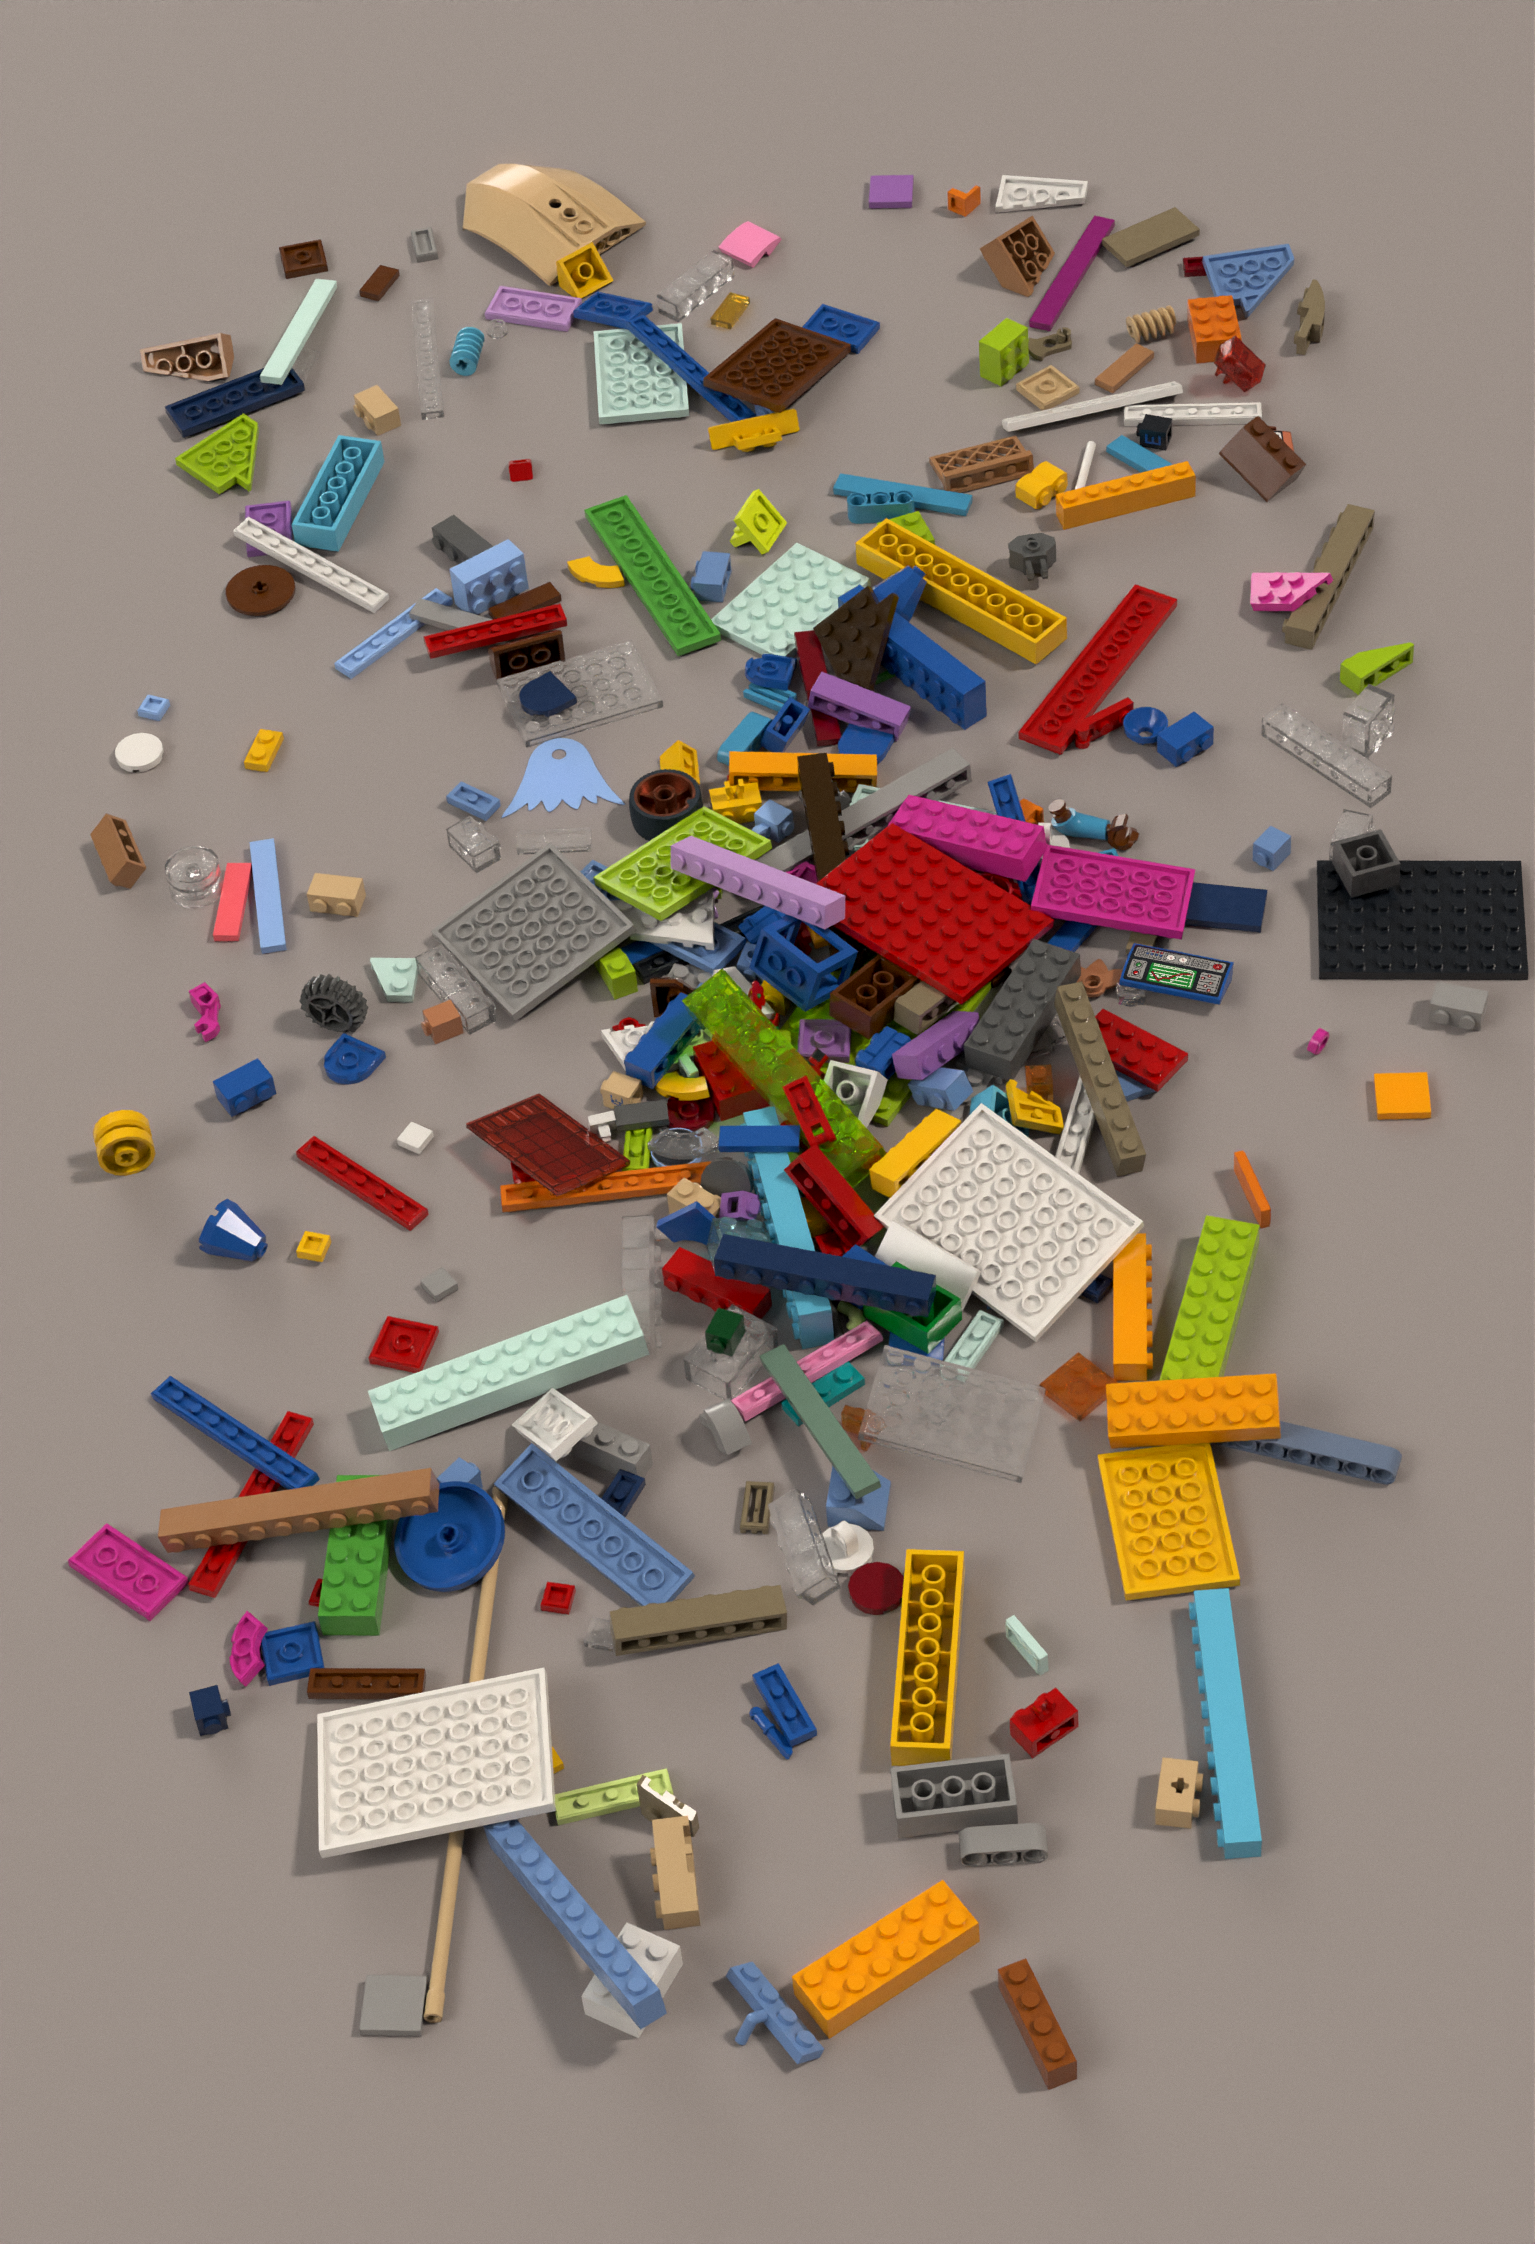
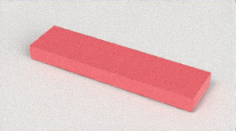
[213,863,252,941]

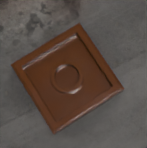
[279,239,328,279]

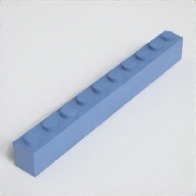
[483,1819,667,2030]

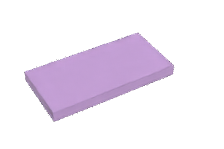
[485,286,582,332]

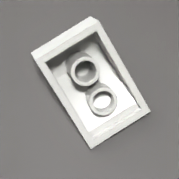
[812,1060,888,1148]

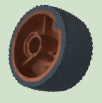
[629,769,703,841]

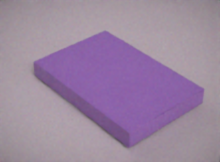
[245,501,293,557]

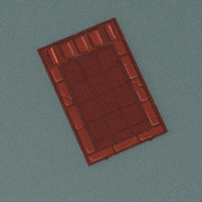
[466,1093,630,1196]

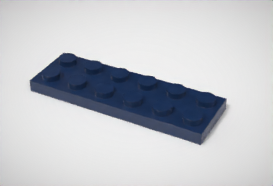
[165,368,305,438]

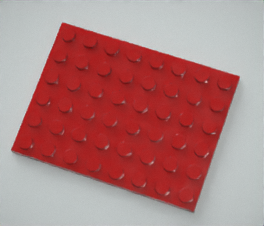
[816,823,1054,1005]

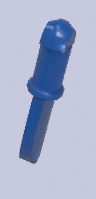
[749,1707,793,1759]

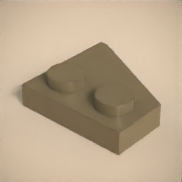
[637,1775,699,1837]

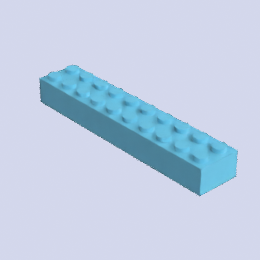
[740,1106,834,1350]

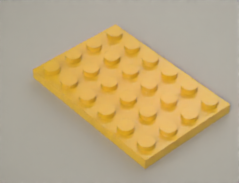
[1097,1443,1240,1601]

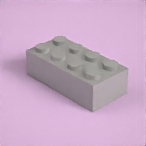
[890,1754,1018,1838]

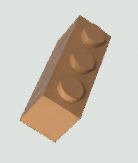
[90,813,146,889]

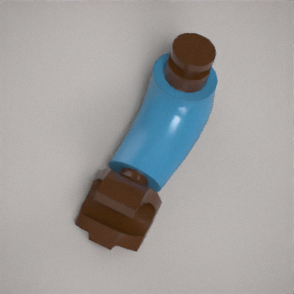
[1048,799,1140,850]

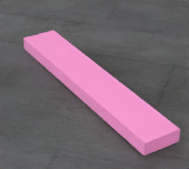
[731,1321,883,1422]

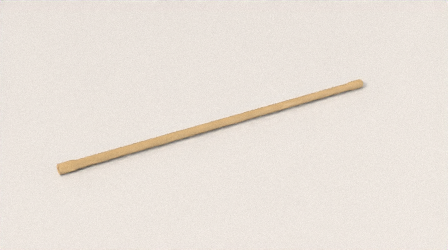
[424,1487,508,2023]

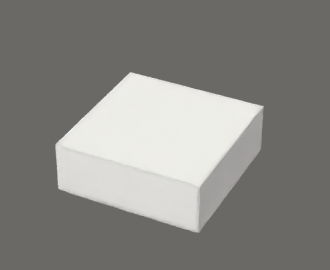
[397,1122,434,1154]

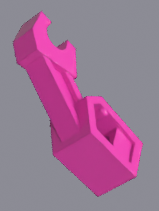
[189,982,221,1042]

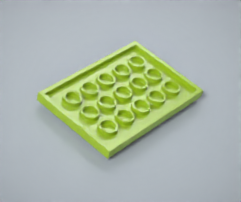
[593,806,772,921]

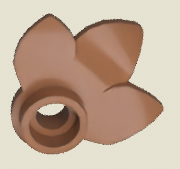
[1076,959,1123,997]

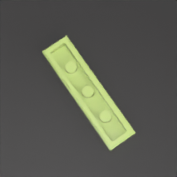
[555,1768,674,1825]

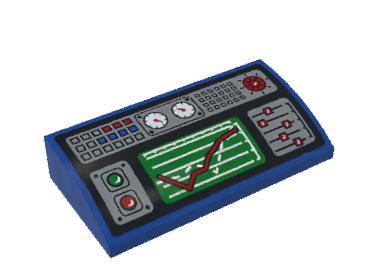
[1119,943,1234,1005]

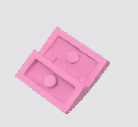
[719,221,782,268]

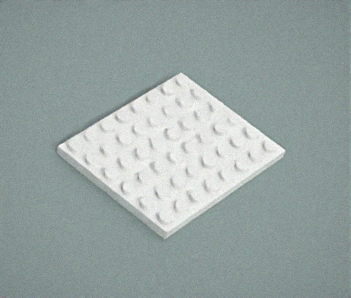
[874,1103,1144,1342]
[317,1668,556,1858]

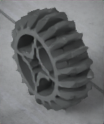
[299,974,369,1033]

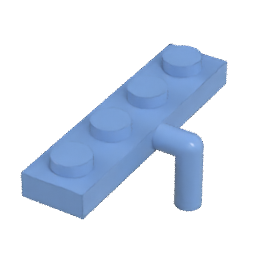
[726,1961,824,2064]

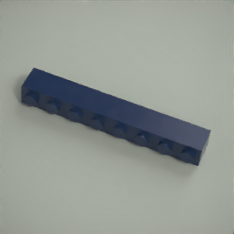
[714,1234,936,1317]

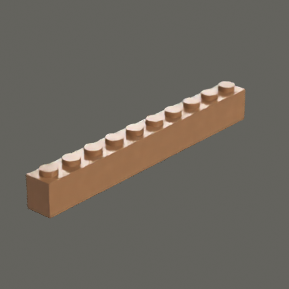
[158,1468,439,1553]

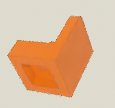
[947,185,981,217]

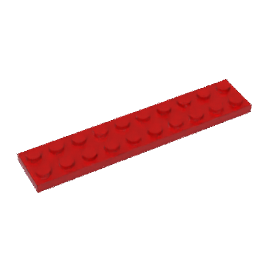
[1018,584,1177,755]

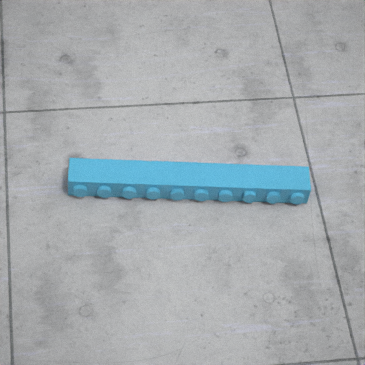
[1188,1588,1262,1859]

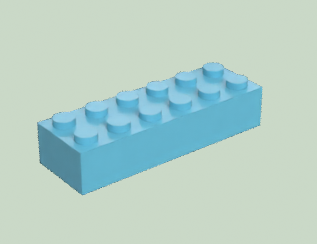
[291,435,385,552]

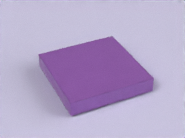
[869,175,914,209]
[797,1019,852,1063]

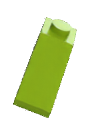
[1340,642,1414,696]
[594,946,638,1000]

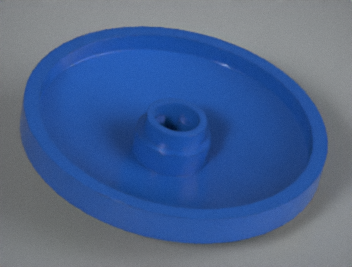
[394,1481,505,1592]

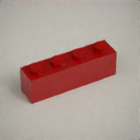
[784,1144,884,1249]
[662,1247,772,1328]

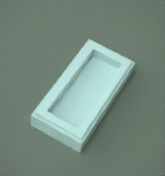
[1005,1615,1049,1676]

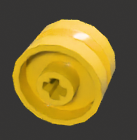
[93,1110,156,1176]

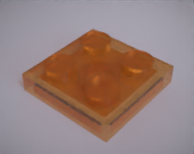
[1040,1352,1118,1422]

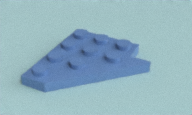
[1202,244,1294,318]

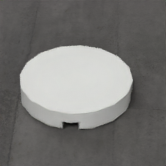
[115,733,164,772]

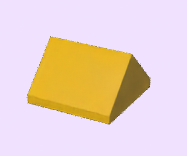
[556,242,614,298]

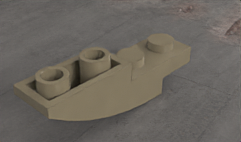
[1293,279,1325,355]

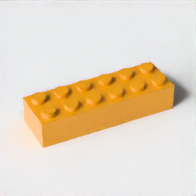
[1106,1373,1281,1449]
[792,1880,980,2039]

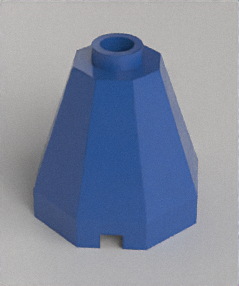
[873,565,927,622]
[199,1199,268,1261]

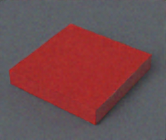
[368,1316,439,1373]

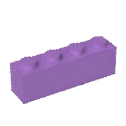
[808,672,911,742]
[892,1011,980,1080]

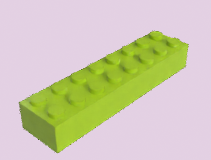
[1159,1215,1260,1381]

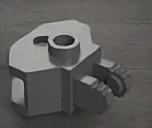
[1008,533,1056,581]

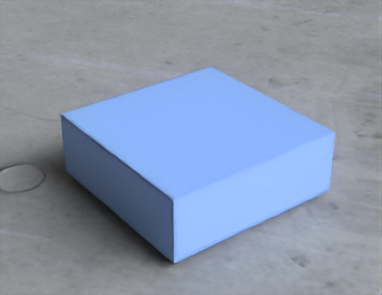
[137,695,170,721]

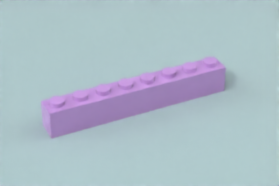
[671,836,845,929]

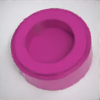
[1307,1028,1330,1055]

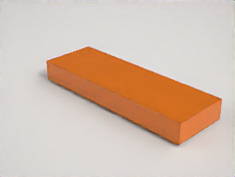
[1234,1150,1271,1229]

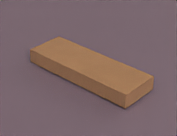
[1095,343,1154,393]

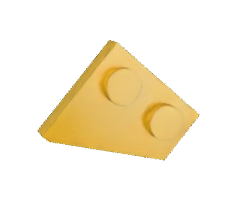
[1005,1079,1064,1134]

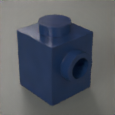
[189,1685,231,1736]

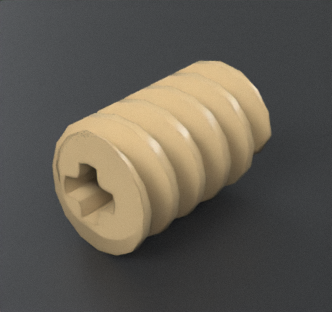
[1126,305,1176,343]

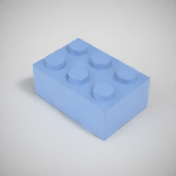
[449,539,529,615]

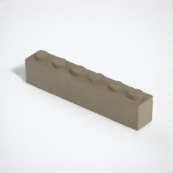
[610,1585,787,1656]

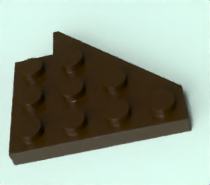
[813,586,899,691]

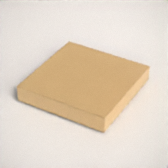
[1016,365,1080,410]

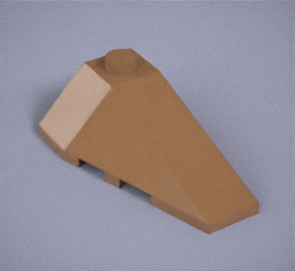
[140,333,234,381]

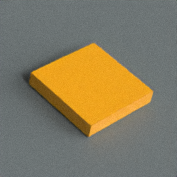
[1374,1072,1431,1120]

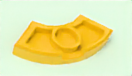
[567,556,625,588]
[655,1071,710,1101]

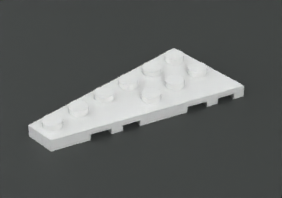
[610,890,714,950]

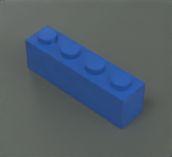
[624,992,708,1089]

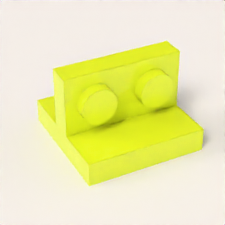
[729,489,787,554]

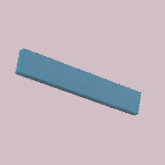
[833,473,973,516]

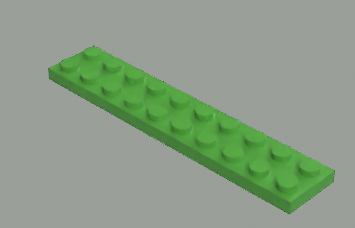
[584,495,721,656]

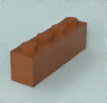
[998,1958,1077,2090]

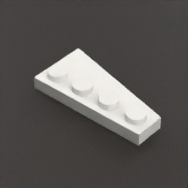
[995,175,1088,213]

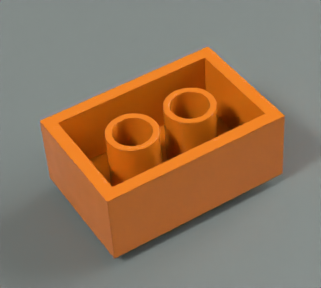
[1187,295,1242,364]

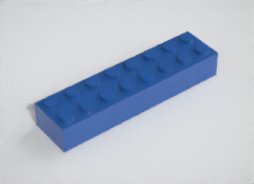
[838,584,987,730]

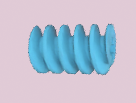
[449,327,485,376]

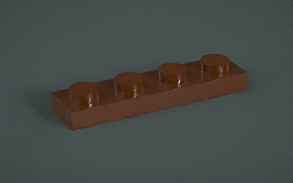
[307,1668,426,1699]

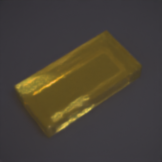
[710,292,750,330]

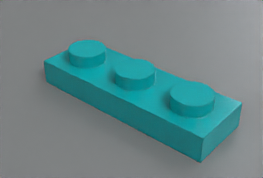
[781,1361,865,1427]

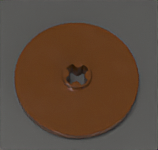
[226,565,296,616]

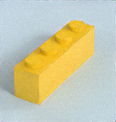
[869,1109,962,1198]

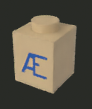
[600,1071,643,1109]

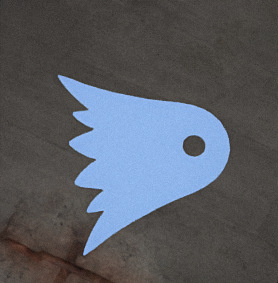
[501,738,625,818]

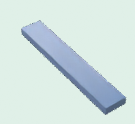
[334,588,453,679]
[249,838,287,954]

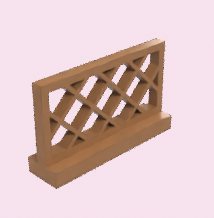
[929,435,1034,493]

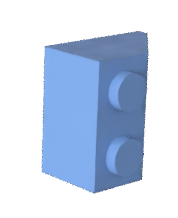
[826,1466,891,1531]

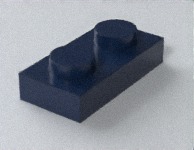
[601,1469,646,1517]

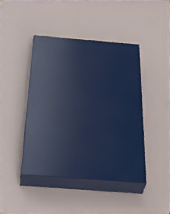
[1185,882,1268,933]

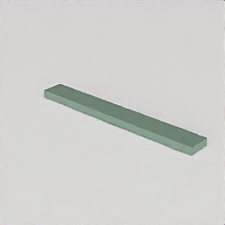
[759,1344,881,1499]

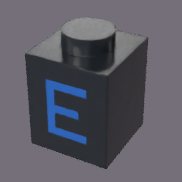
[1136,414,1172,451]

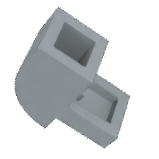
[699,1399,752,1455]

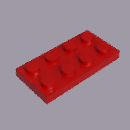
[1095,1009,1188,1092]

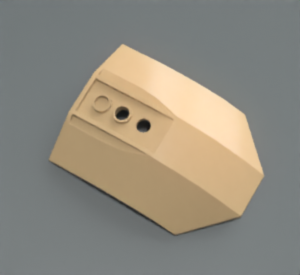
[463,164,646,286]

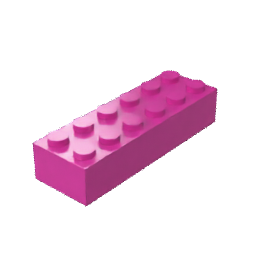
[888,795,1047,882]

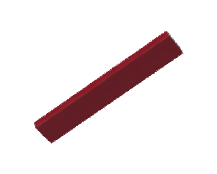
[794,630,841,746]

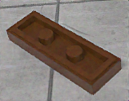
[488,582,562,619]

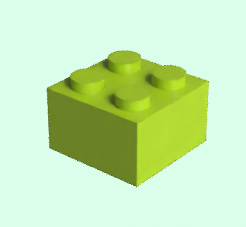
[979,318,1029,386]

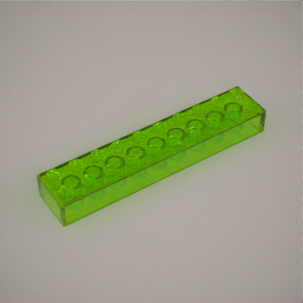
[682,968,886,1188]

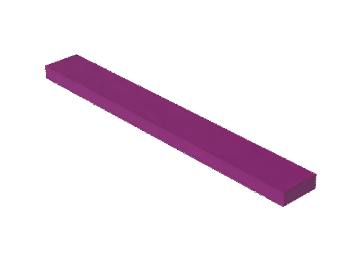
[1029,215,1115,331]

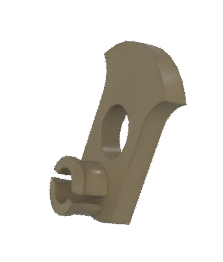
[1028,327,1072,361]

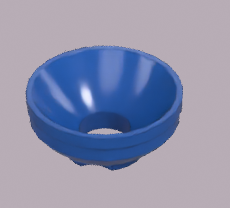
[1123,707,1168,745]

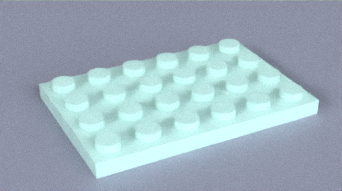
[594,323,689,425]
[711,543,871,657]

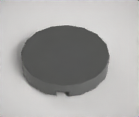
[700,1157,754,1210]

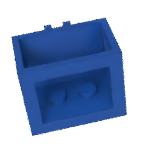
[749,915,858,1012]

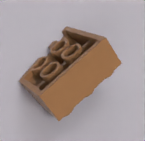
[980,215,1055,297]

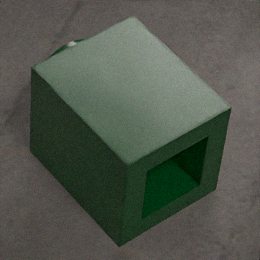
[705,1308,745,1357]

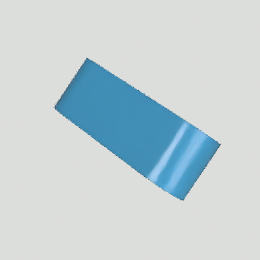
[847,490,915,524]
[717,712,773,766]

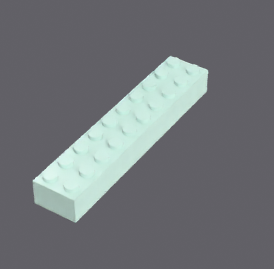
[368,1295,650,1451]

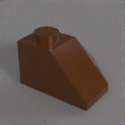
[650,977,704,1018]

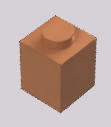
[421,999,464,1044]

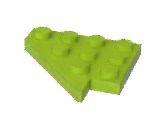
[175,413,259,495]

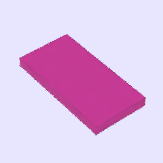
[67,1523,189,1621]

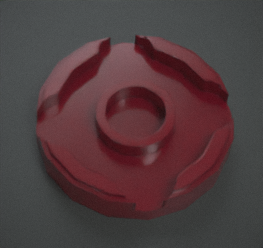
[666,1096,716,1134]
[848,1562,904,1615]

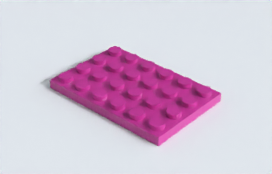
[1031,844,1195,940]

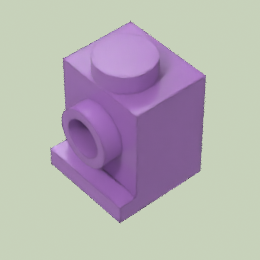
[719,1191,761,1225]

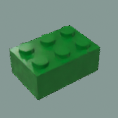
[863,1261,962,1354]

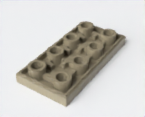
[1102,207,1200,267]

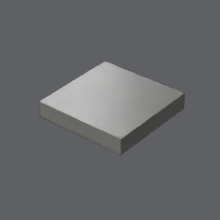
[359,1975,428,2036]

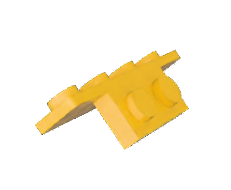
[708,408,800,452]

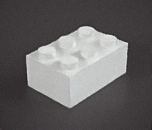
[581,1922,683,2038]

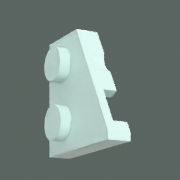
[370,958,420,1003]

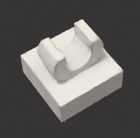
[588,1111,616,1144]

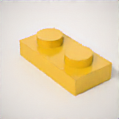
[244,729,284,772]

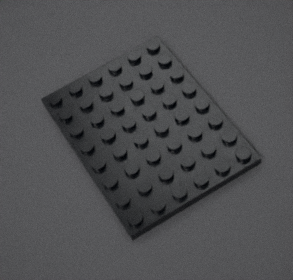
[1316,860,1528,980]

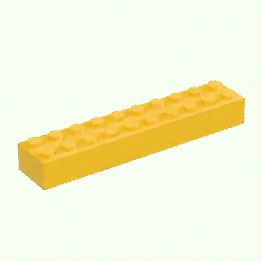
[855,518,1067,665]

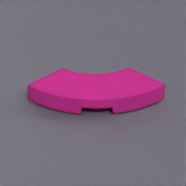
[229,1611,268,1687]

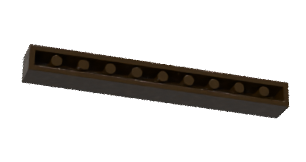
[797,753,867,971]

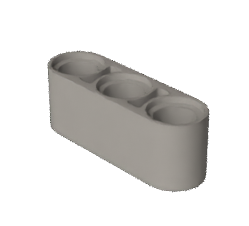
[959,1823,1048,1867]

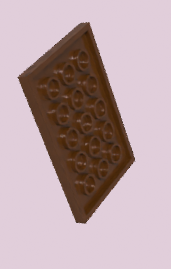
[703,318,851,413]

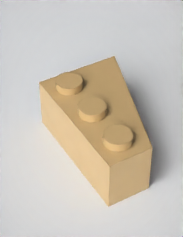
[650,1816,701,1930]

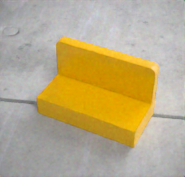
[660,740,700,785]

